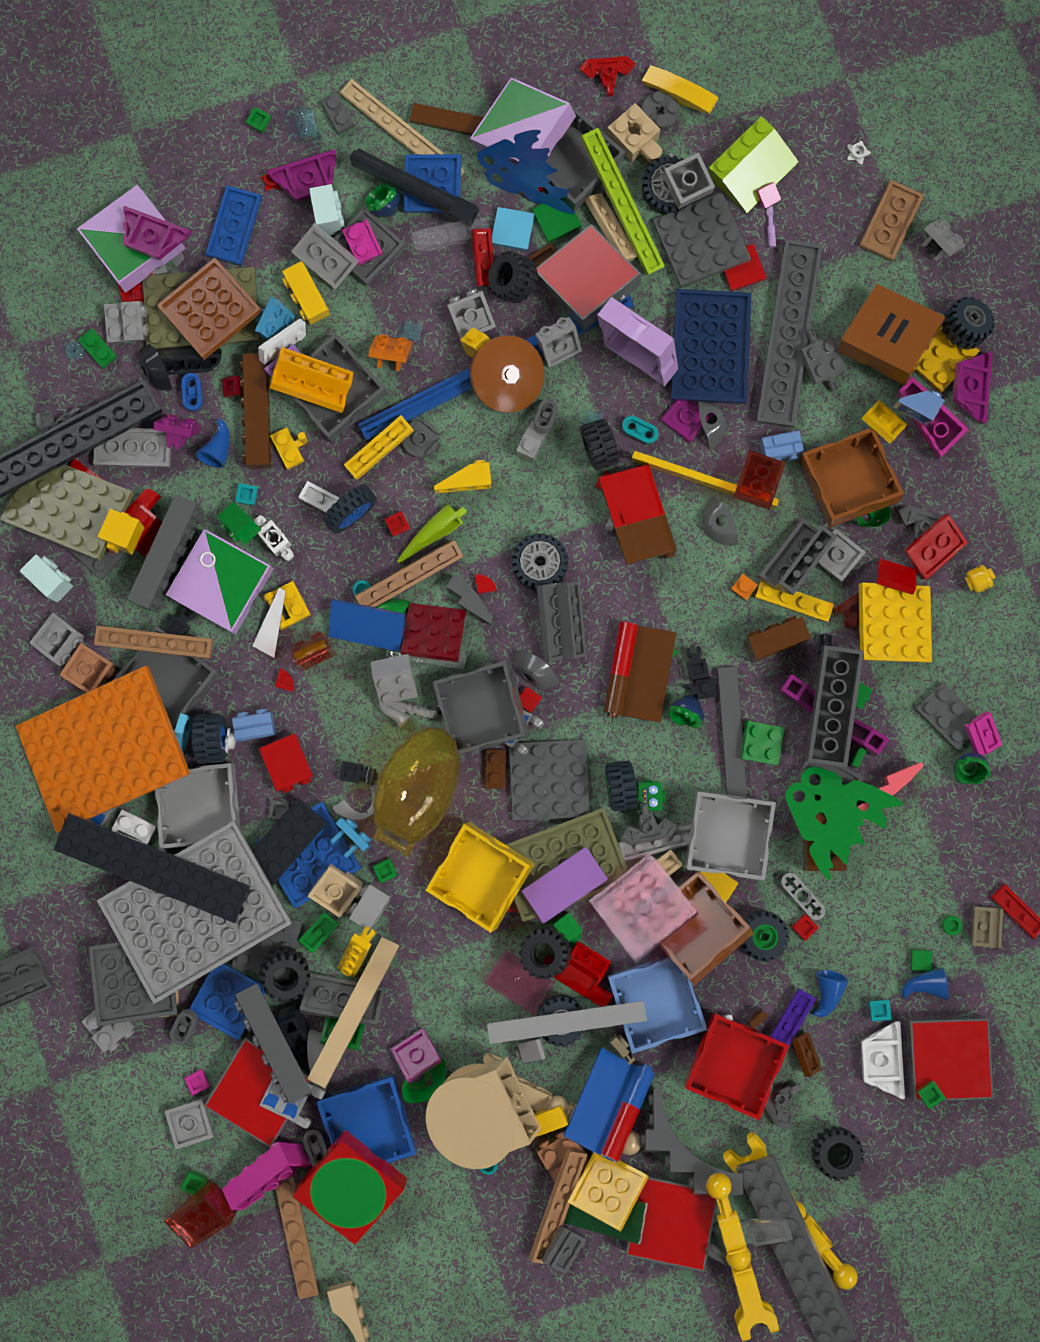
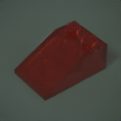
[733,450,786,510]
[291,632,337,671]
[164,1181,238,1249]

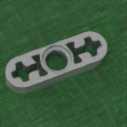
[780,873,825,920]

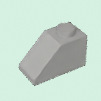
[516,421,547,463]
[515,1037,546,1063]

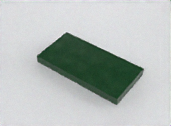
[564,1200,648,1244]

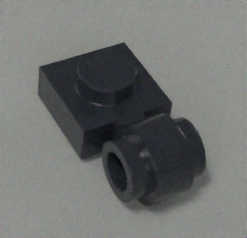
[339,761,378,784]

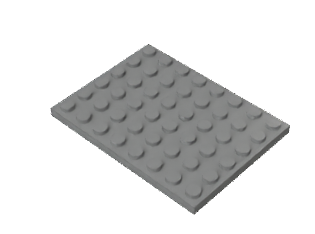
[97,821,292,1004]

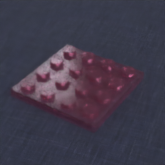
[589,853,699,963]

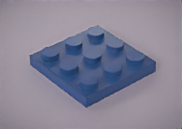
[404,154,462,213]
[190,963,266,1041]

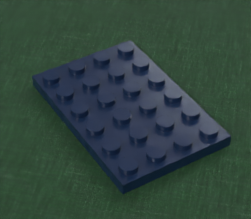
[671,289,752,404]

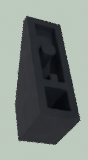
[277,1004,310,1069]

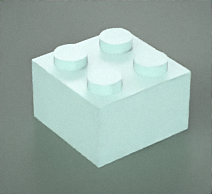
[309,184,345,236]
[20,555,73,602]

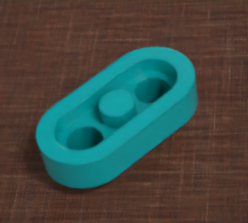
[622,416,658,445]

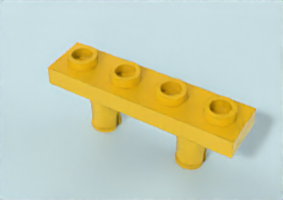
[338,926,376,978]

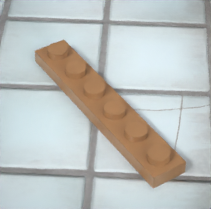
[354,540,464,607]
[94,626,213,659]
[529,1148,587,1264]
[276,1176,319,1299]

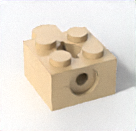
[607,103,662,163]

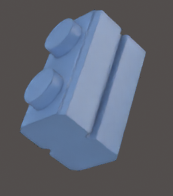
[760,430,804,465]
[232,709,276,742]

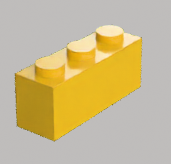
[282,261,330,325]

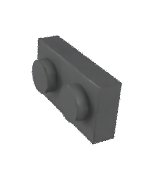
[321,93,355,135]

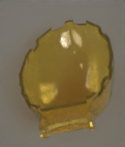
[373,727,460,857]

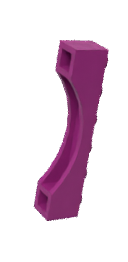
[778,674,889,756]

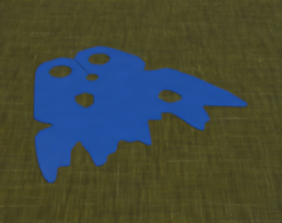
[477,130,575,214]

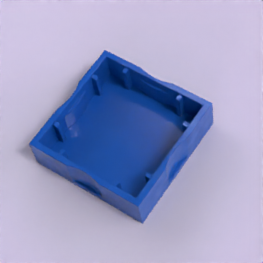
[317,1074,417,1163]

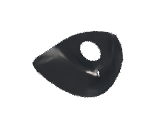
[139,344,172,391]

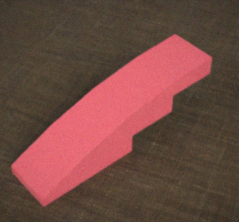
[857,762,924,811]

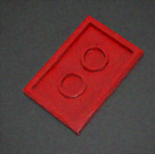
[904,513,968,580]

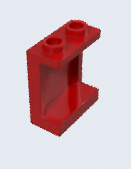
[259,733,315,794]

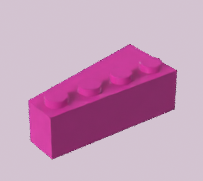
[896,377,968,459]
[222,1142,311,1210]

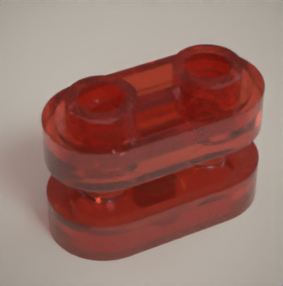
[834,592,859,629]

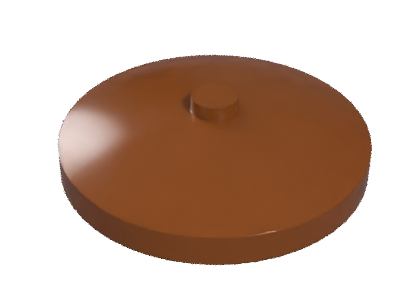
[470,336,544,413]

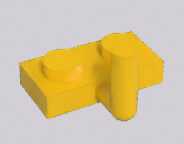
[270,427,308,470]

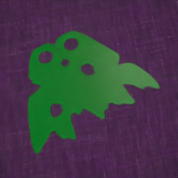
[785,767,903,880]

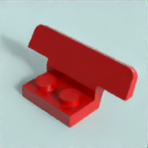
[107,489,162,557]
[543,941,613,1007]

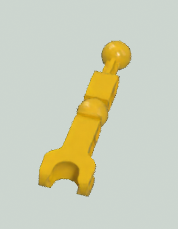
[723,1131,858,1290]
[706,1173,779,1342]

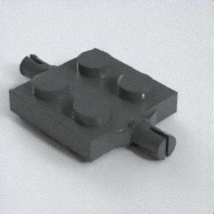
[798,329,847,391]

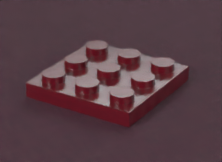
[401,603,466,662]

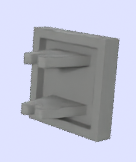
[922,219,965,261]

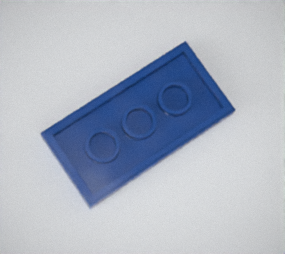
[205,185,263,266]
[328,599,406,652]

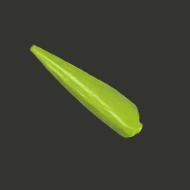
[397,504,467,564]

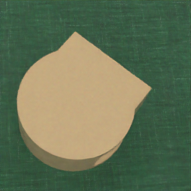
[426,1057,541,1169]

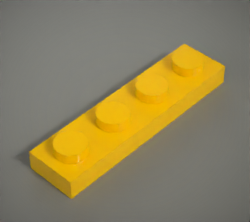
[344,415,414,480]
[755,580,834,623]

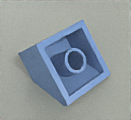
[893,391,945,426]

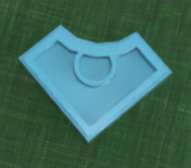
[174,713,194,754]

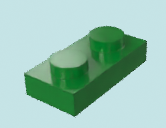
[78,328,117,369]
[298,911,340,954]

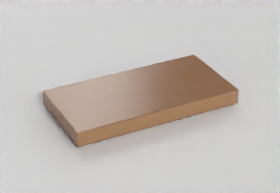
[859,180,924,262]

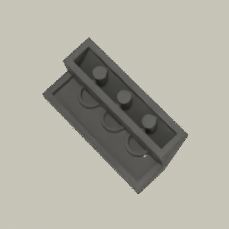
[758,518,837,595]
[537,580,587,662]
[0,947,53,1010]

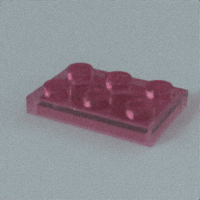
[484,949,555,1015]

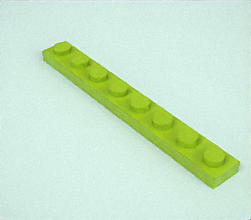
[580,128,665,275]

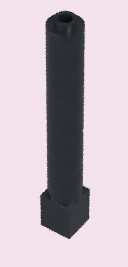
[350,148,480,227]

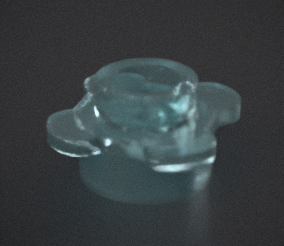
[402,321,423,341]

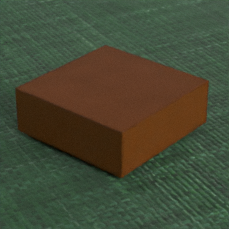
[747,1009,768,1029]

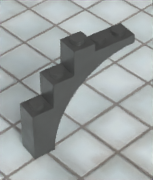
[640,1089,743,1196]

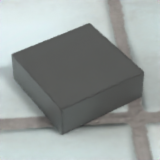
[268,800,291,820]

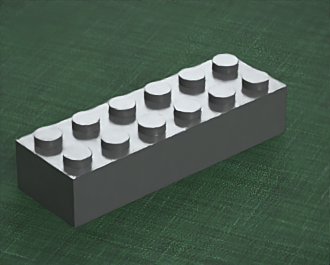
[127,494,204,613]
[805,645,864,767]
[234,983,312,1106]

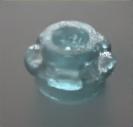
[65,341,84,359]

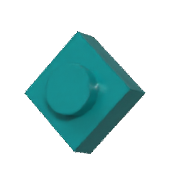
[235,483,258,506]
[868,999,892,1021]

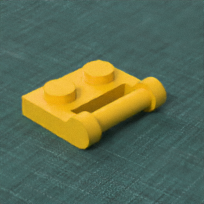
[263,581,311,630]

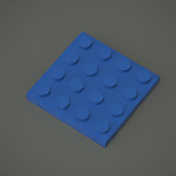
[256,802,362,909]

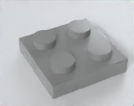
[817,529,866,582]
[164,1098,215,1150]

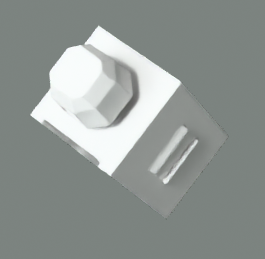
[254,515,294,561]

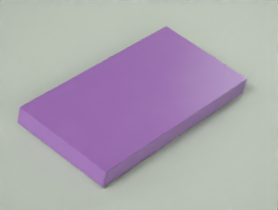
[521,847,608,924]

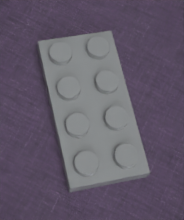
[93,428,171,468]

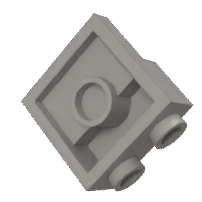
[446,289,496,340]
[104,301,148,343]
[536,317,582,368]
[30,613,85,667]
[81,1010,137,1052]

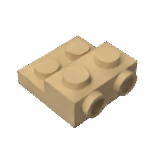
[308,864,363,917]

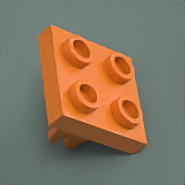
[368,334,413,371]

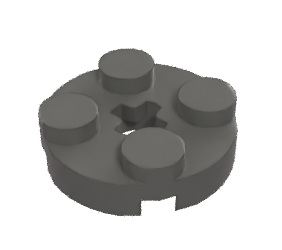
[642,91,679,130]

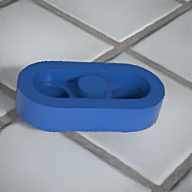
[181,373,203,412]

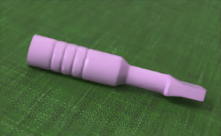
[766,206,776,248]

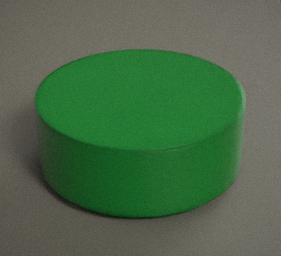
[941,916,962,936]

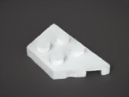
[861,1021,905,1099]

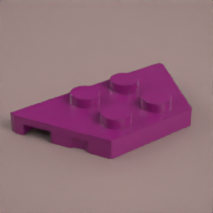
[267,149,336,202]
[123,206,191,260]
[953,352,993,424]

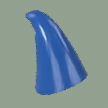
[195,418,230,468]
[902,967,949,1001]
[812,970,849,1017]

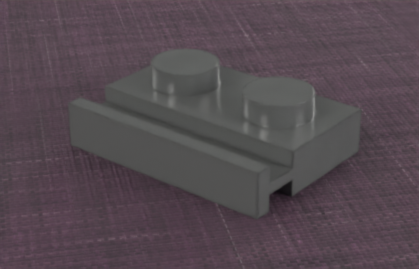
[541,1225,587,1274]

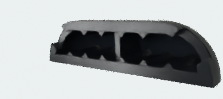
[156,346,222,375]

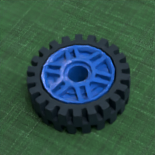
[322,484,377,534]

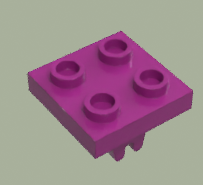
[153,414,202,450]

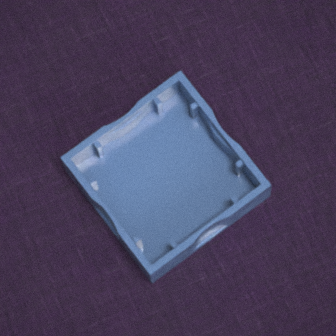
[607,956,707,1054]

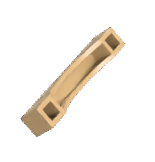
[327,1280,370,1342]

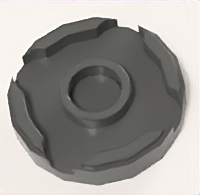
[402,420,439,458]

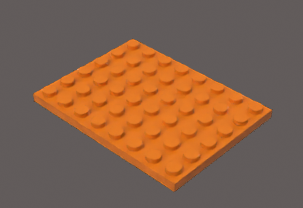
[15,666,191,833]

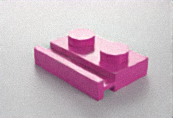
[342,219,383,266]
[964,711,1002,755]

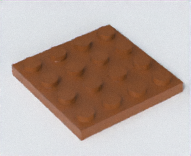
[157,258,262,360]

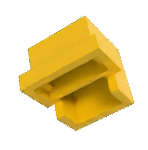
[97,509,144,555]

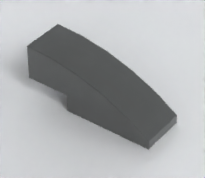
[446,574,493,626]

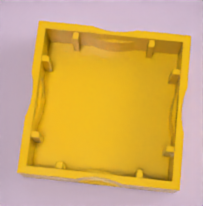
[425,822,535,933]

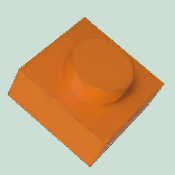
[731,574,758,601]

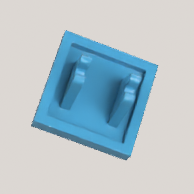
[253,297,295,341]
[330,818,372,858]

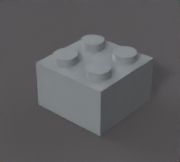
[662,152,715,209]
[371,654,418,705]
[349,883,393,931]

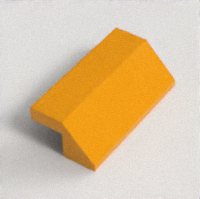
[269,347,353,413]

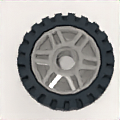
[642,155,691,214]
[512,533,568,590]

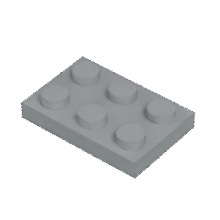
[291,223,359,289]

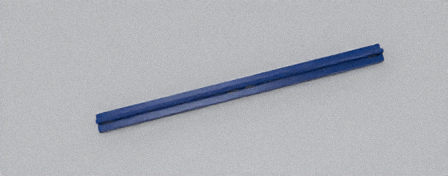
[358,294,634,442]

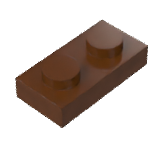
[486,750,506,789]
[792,1032,822,1077]

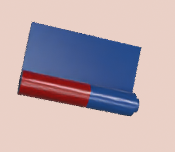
[563,1048,655,1163]

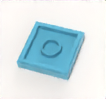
[492,207,534,251]

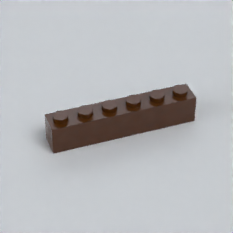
[240,353,272,469]

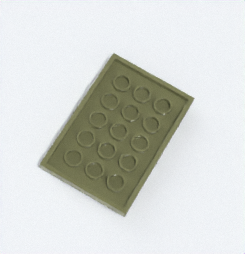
[143,267,260,350]
[0,465,134,561]
[506,808,632,922]

